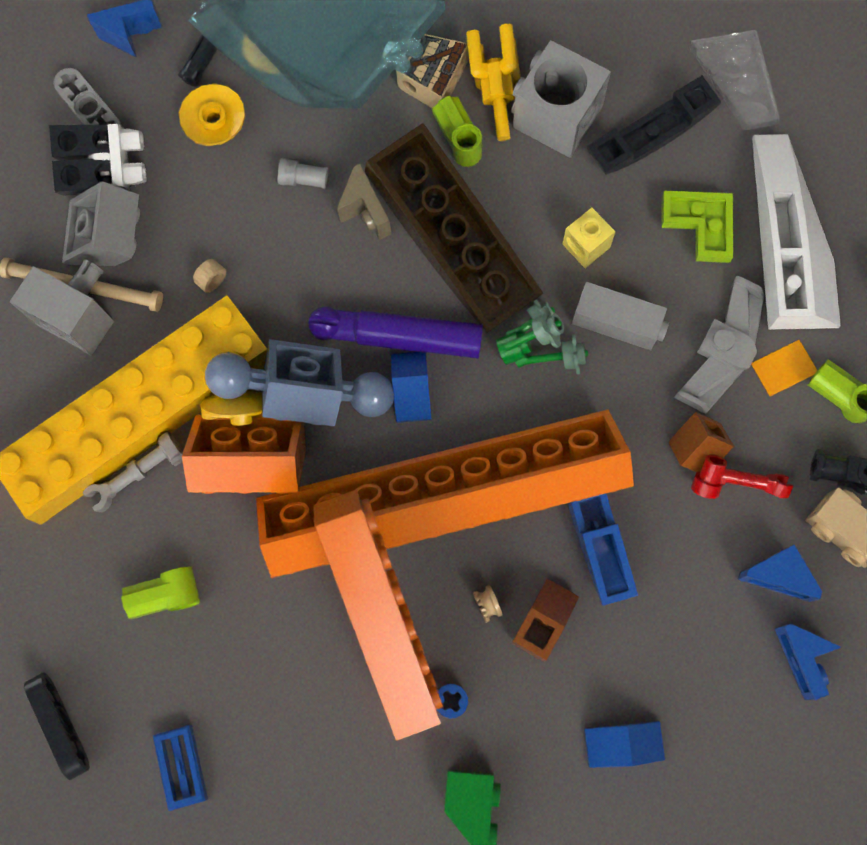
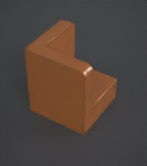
[669,412,734,472]

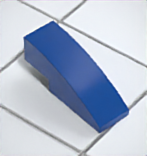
[567,493,638,606]

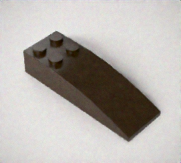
[365,123,543,333]

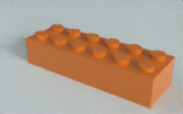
[313,490,443,741]

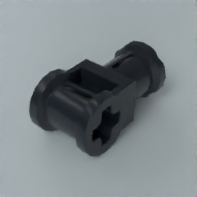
[810,449,867,495]

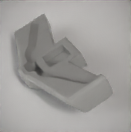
[674,276,765,414]

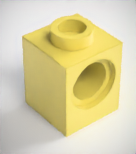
[562,207,615,268]

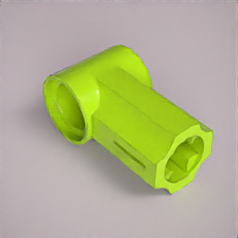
[432,95,482,167]
[808,359,867,423]
[121,566,200,619]

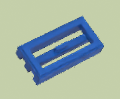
[153,725,208,811]

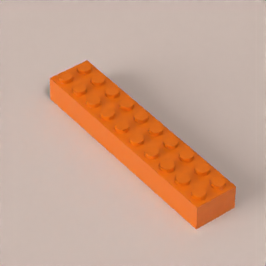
[256,409,634,578]

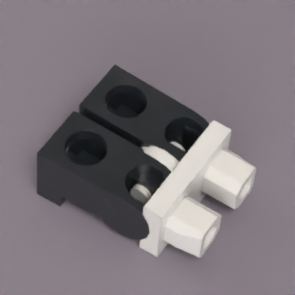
[49,124,147,196]

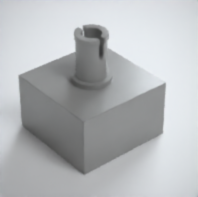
[10,259,114,356]

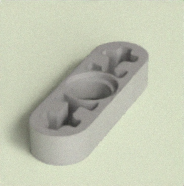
[54,68,123,127]

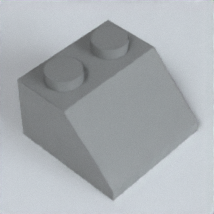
[62,181,140,266]

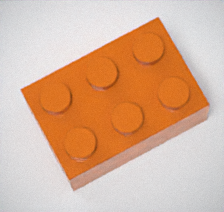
[182,414,306,494]

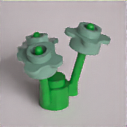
[496,300,588,375]

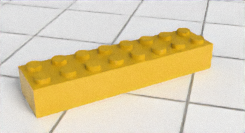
[0,295,267,525]

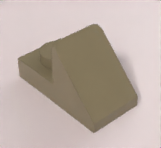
[337,164,392,240]

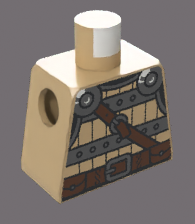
[385,33,468,108]

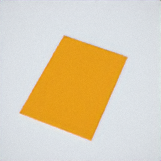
[751,340,817,396]

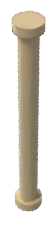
[0,257,163,312]

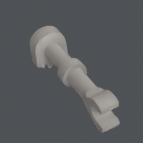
[83,431,184,513]

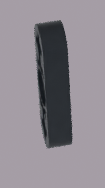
[24,672,90,780]

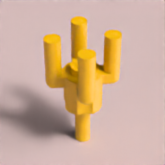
[466,24,521,141]

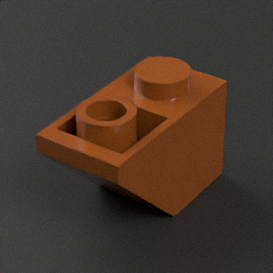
[511,578,579,662]

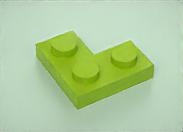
[661,191,733,263]

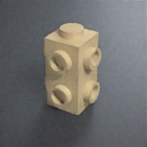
[805,487,867,568]

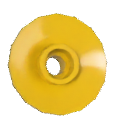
[179,84,245,146]

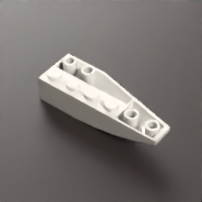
[752,134,841,330]

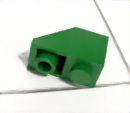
[444,769,501,845]

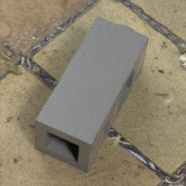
[572,282,669,350]

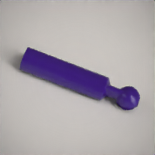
[308,306,483,359]

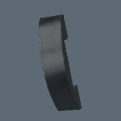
[587,75,721,175]

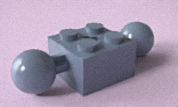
[205,339,394,426]

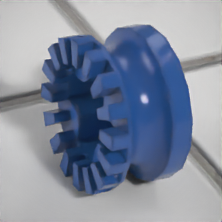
[437,684,468,718]

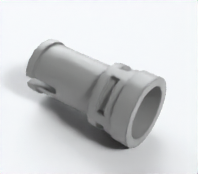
[278,158,328,189]

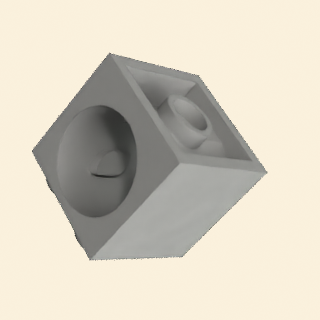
[511,40,611,158]

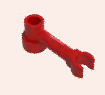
[691,455,794,499]

